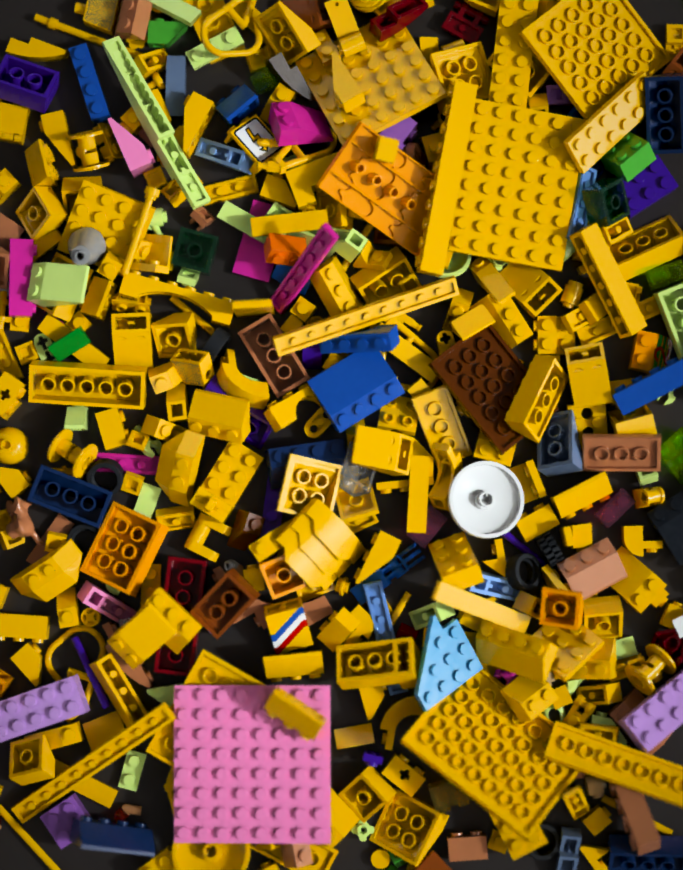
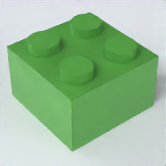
[600,132,656,182]

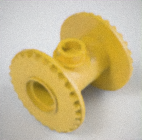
[66,130,110,172]
[47,429,98,478]
[624,643,676,695]

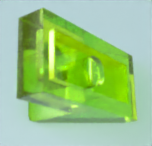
[250,66,279,95]
[645,260,683,291]

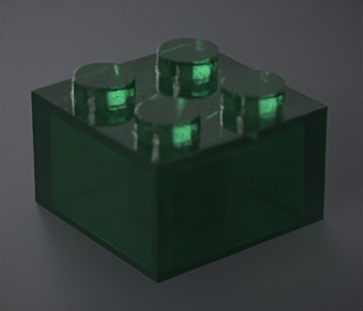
[582,177,631,227]
[171,227,219,276]

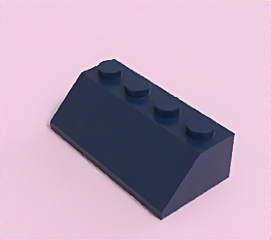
[645,73,683,154]
[265,438,347,490]
[27,464,113,528]
[69,815,155,857]
[607,834,683,870]

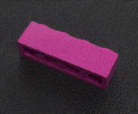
[8,239,37,318]

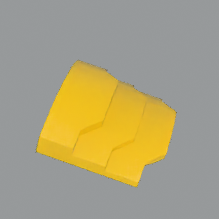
[275,497,366,591]

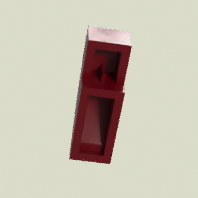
[369,0,429,42]

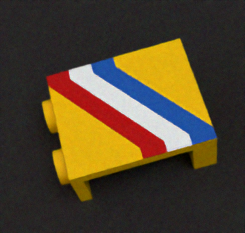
[263,597,314,655]

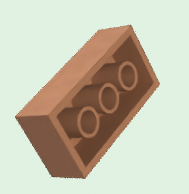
[238,313,311,400]
[608,781,661,856]

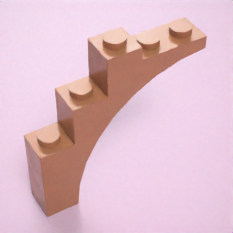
[212,566,334,629]

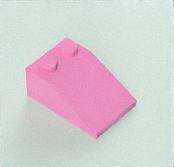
[108,117,156,178]

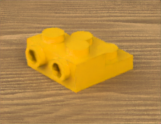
[533,316,575,355]

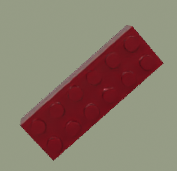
[154,556,208,676]

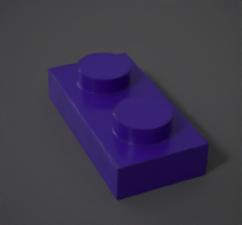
[362,749,383,767]

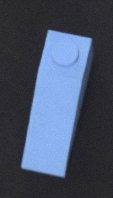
[194,137,254,175]
[466,570,523,601]

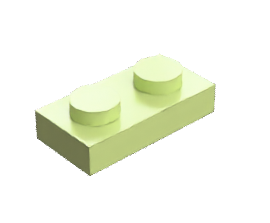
[118,749,147,792]

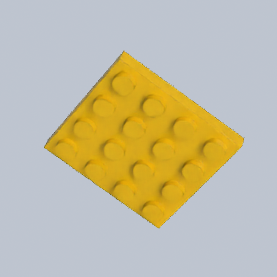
[57,178,156,277]

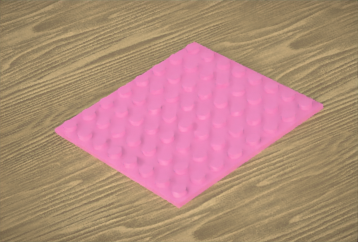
[174,685,331,844]

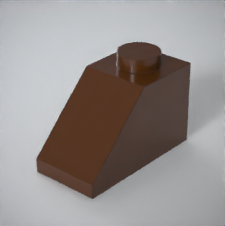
[227,509,265,551]

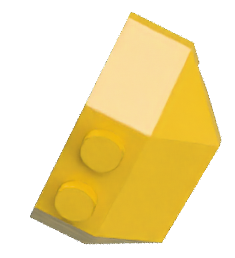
[155,429,206,507]
[10,539,83,602]

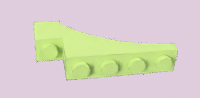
[265,201,368,263]

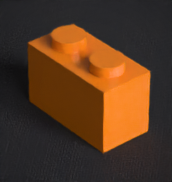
[263,233,307,266]

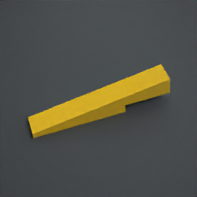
[431,580,532,633]

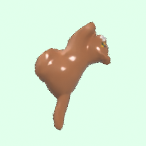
[6,497,44,546]

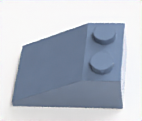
[537,409,583,477]

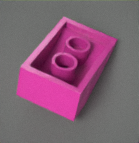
[268,101,334,147]

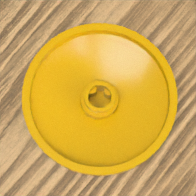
[172,841,251,870]

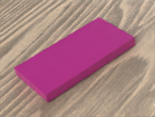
[232,199,289,283]

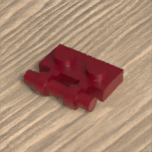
[441,1,490,44]

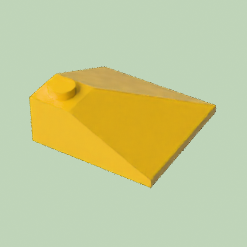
[430,41,491,114]
[276,453,343,515]
[369,788,450,867]

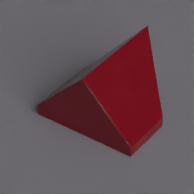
[651,628,683,671]

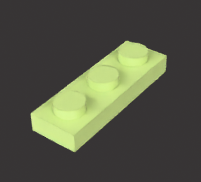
[185,26,245,71]

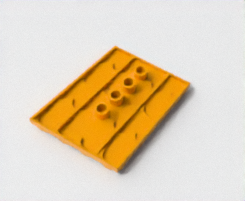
[315,121,434,257]

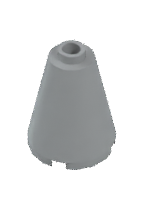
[68,227,106,265]

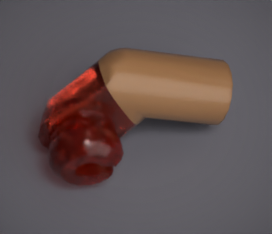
[114,804,142,822]

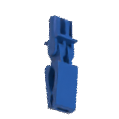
[349,542,426,606]

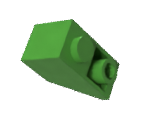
[147,18,188,48]

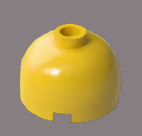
[0,427,29,465]

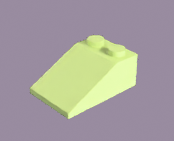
[27,262,90,307]

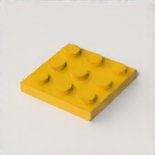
[532,624,604,682]

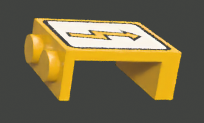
[224,114,283,175]

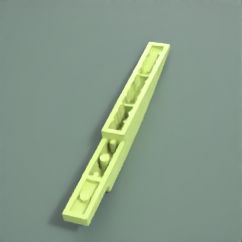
[102,36,211,210]

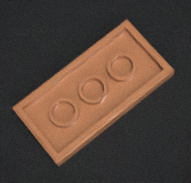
[583,434,661,472]

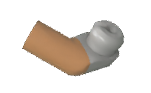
[224,559,244,578]

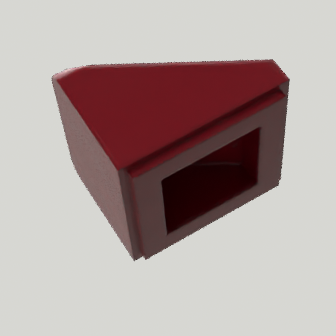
[395,623,419,641]

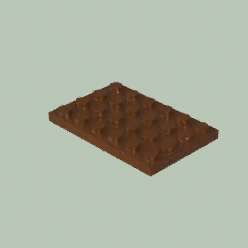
[428,325,559,455]

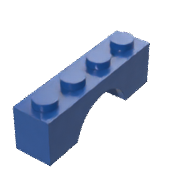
[68,43,112,125]
[319,324,400,354]

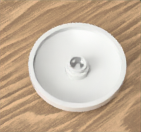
[447,461,524,539]

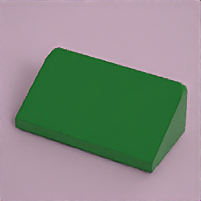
[47,326,91,361]

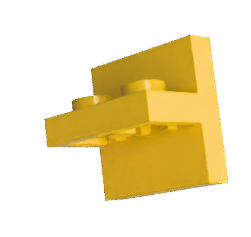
[317,192,353,230]

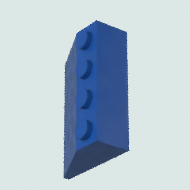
[307,352,405,433]

